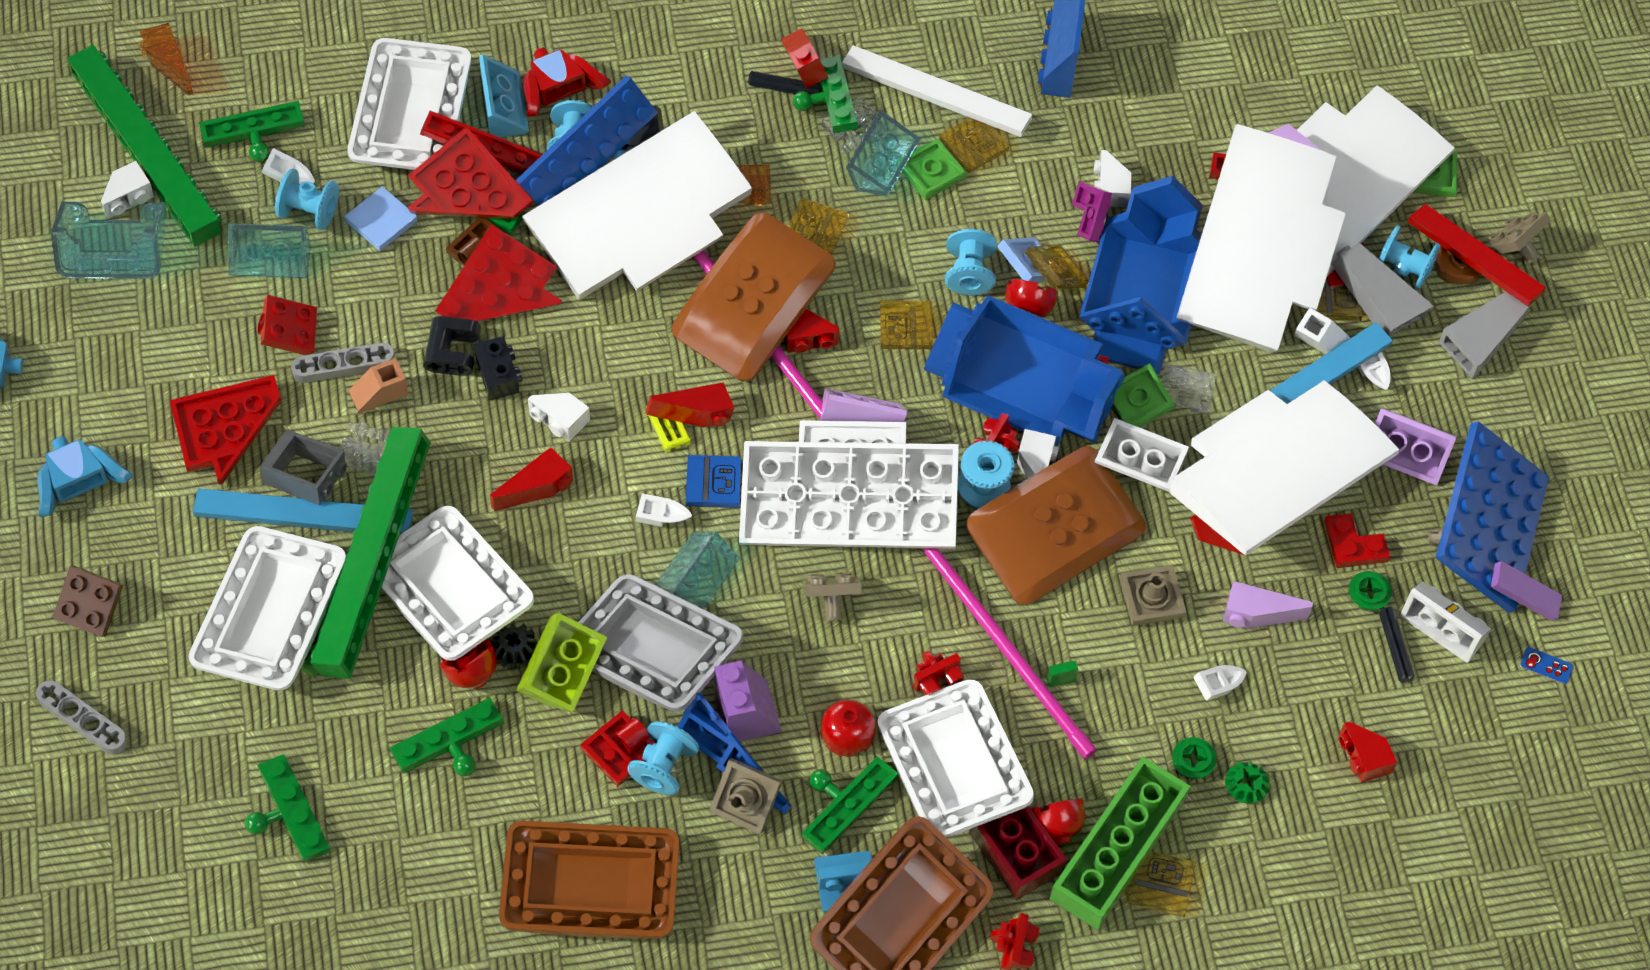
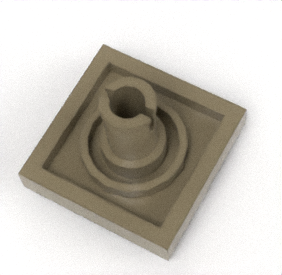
[1486,212,1552,264]
[1119,565,1186,626]
[802,572,862,620]
[709,758,783,834]

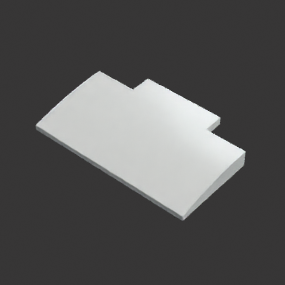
[1297,85,1455,276]
[523,111,752,301]
[1176,124,1345,353]
[1170,380,1399,556]
[739,421,959,549]

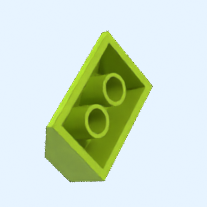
[516,613,607,713]

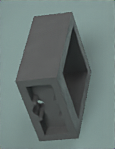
[260,429,347,505]

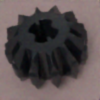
[491,621,537,670]

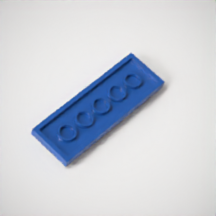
[516,75,658,206]

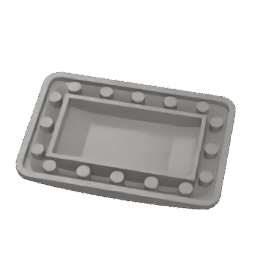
[578,574,744,711]

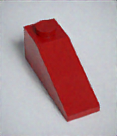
[781,28,828,89]
[645,382,735,427]
[490,447,573,511]

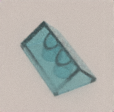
[846,110,921,196]
[228,223,311,278]
[655,531,739,610]

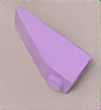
[1223,581,1313,628]

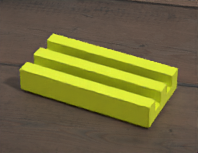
[646,406,690,453]

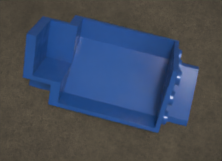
[1079,176,1203,375]
[924,295,1126,446]

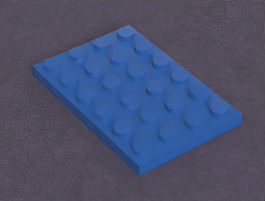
[1435,421,1549,613]

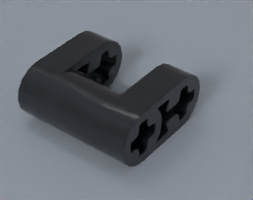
[423,316,481,376]

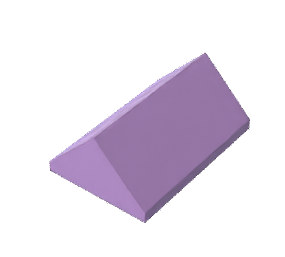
[820,388,907,422]
[1375,407,1457,485]

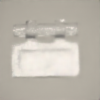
[821,96,887,154]
[1161,363,1217,414]
[339,421,391,475]

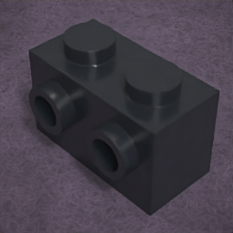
[473,336,523,401]

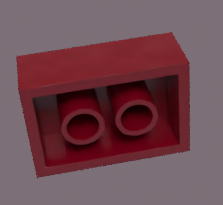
[969,806,1067,900]

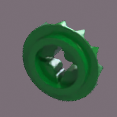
[1348,571,1392,612]
[1172,737,1217,781]
[1225,761,1271,804]

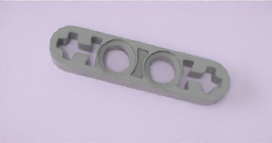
[291,343,395,383]
[36,681,127,755]

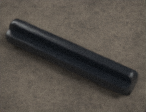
[748,71,821,94]
[1379,606,1415,683]

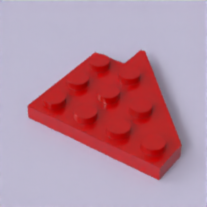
[407,127,533,219]
[435,224,562,322]
[169,375,281,485]

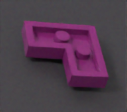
[1072,181,1112,242]

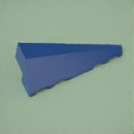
[677,693,791,815]

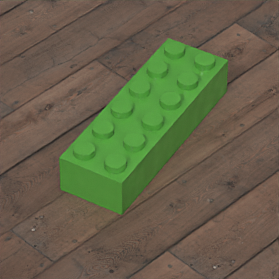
[1049,756,1191,930]

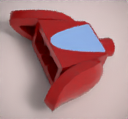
[523,47,611,117]

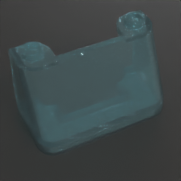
[50,202,167,278]

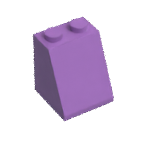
[714,660,782,742]

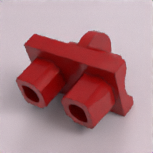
[972,413,1020,452]
[912,651,964,696]
[990,912,1040,970]

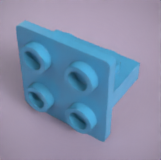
[814,851,872,913]

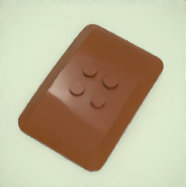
[672,213,836,382]
[966,446,1146,606]
[810,816,993,970]
[499,820,679,939]

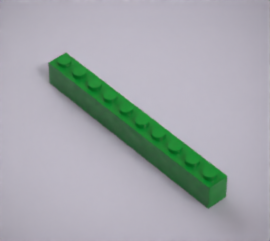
[67,44,222,247]
[310,426,431,679]

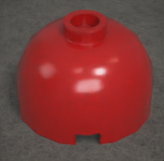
[1005,279,1058,318]
[439,638,497,689]
[820,699,876,757]
[1031,798,1086,845]

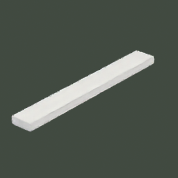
[842,45,1032,137]

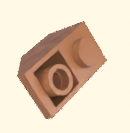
[349,358,408,414]

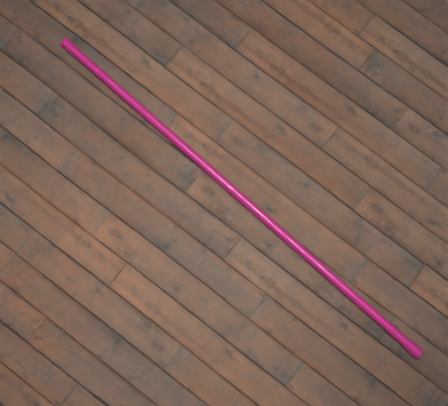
[693,250,1097,760]

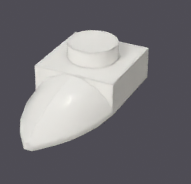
[261,148,315,184]
[1358,352,1390,390]
[636,493,692,527]
[1193,665,1247,701]

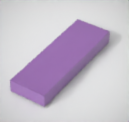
[1491,561,1562,621]

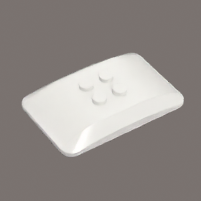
[348,38,471,170]
[381,506,534,660]
[188,526,346,691]
[878,680,1034,838]

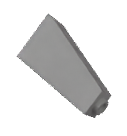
[1332,243,1433,337]
[1439,291,1531,379]

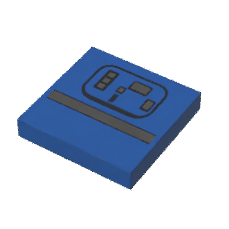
[686,455,741,508]

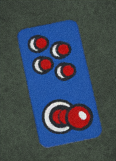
[1521,647,1573,684]

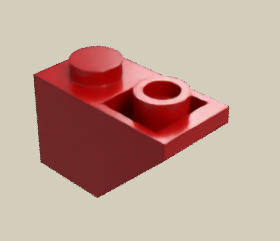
[784,309,839,353]
[1339,721,1397,783]

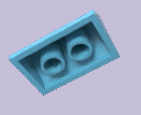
[479,54,529,137]

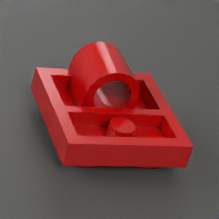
[257,294,317,355]
[580,710,654,787]

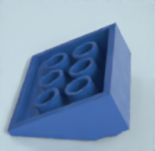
[1038,0,1085,98]

